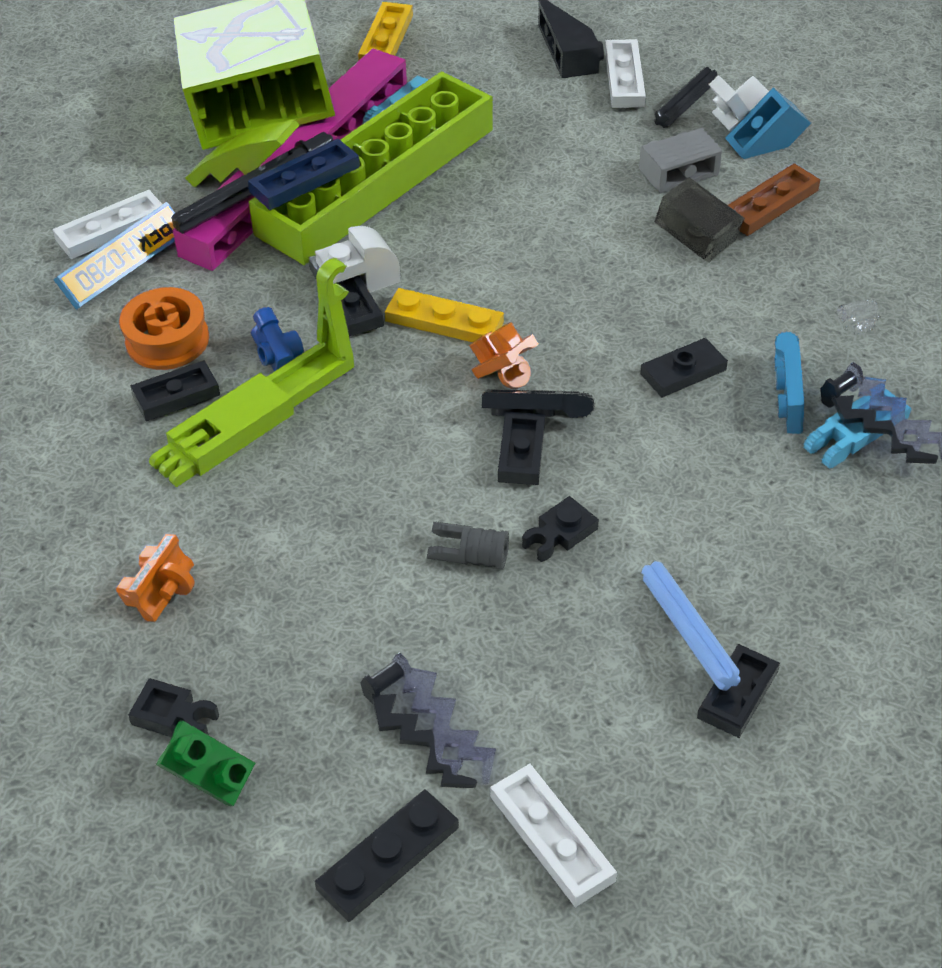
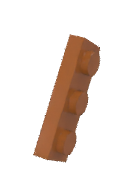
[721,163,821,236]

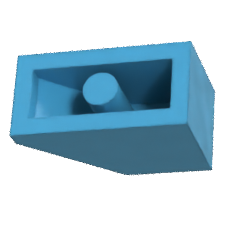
[725,87,811,159]

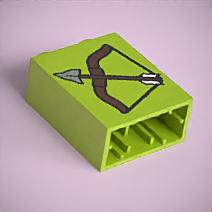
[174,0,335,150]

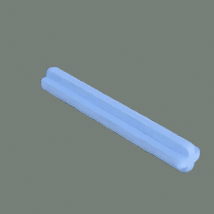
[642,561,740,691]

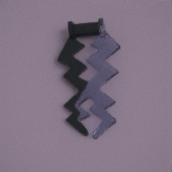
[820,362,942,464]
[360,652,496,788]

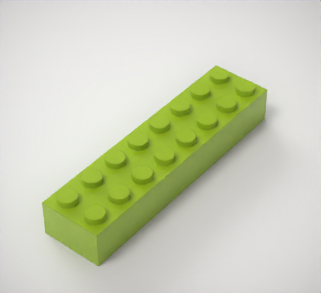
[249,71,493,266]

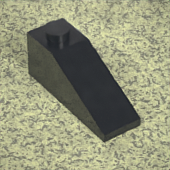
[538,0,604,78]

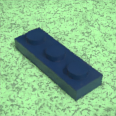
[248,139,360,210]

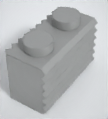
[639,127,722,193]

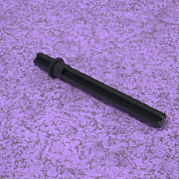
[171,132,333,234]

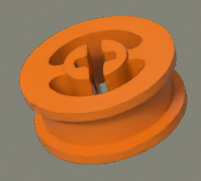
[119,287,209,370]

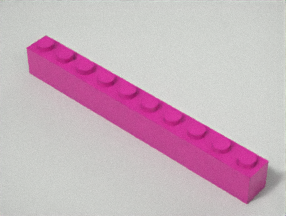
[173,48,407,271]

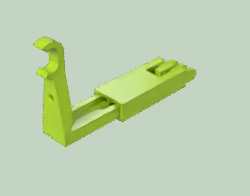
[149,258,354,487]

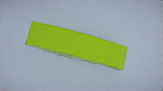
[185,120,299,187]

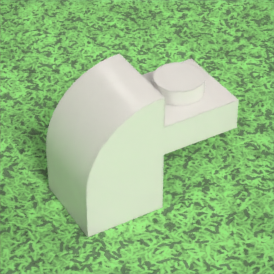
[709,76,769,132]
[315,226,401,293]

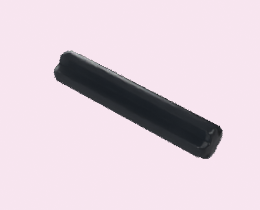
[654,67,718,128]

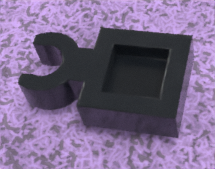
[522,496,599,562]
[128,678,219,737]

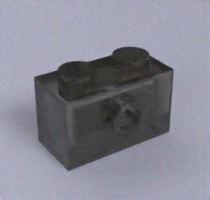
[654,177,745,263]

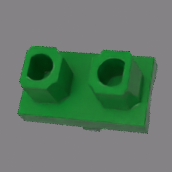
[156,721,256,806]

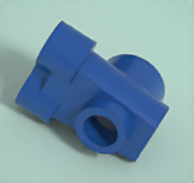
[251,307,304,371]

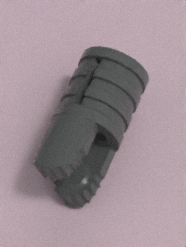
[427,521,509,570]

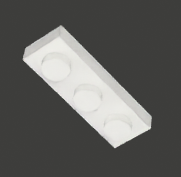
[605,39,646,108]
[53,190,163,259]
[490,764,617,908]

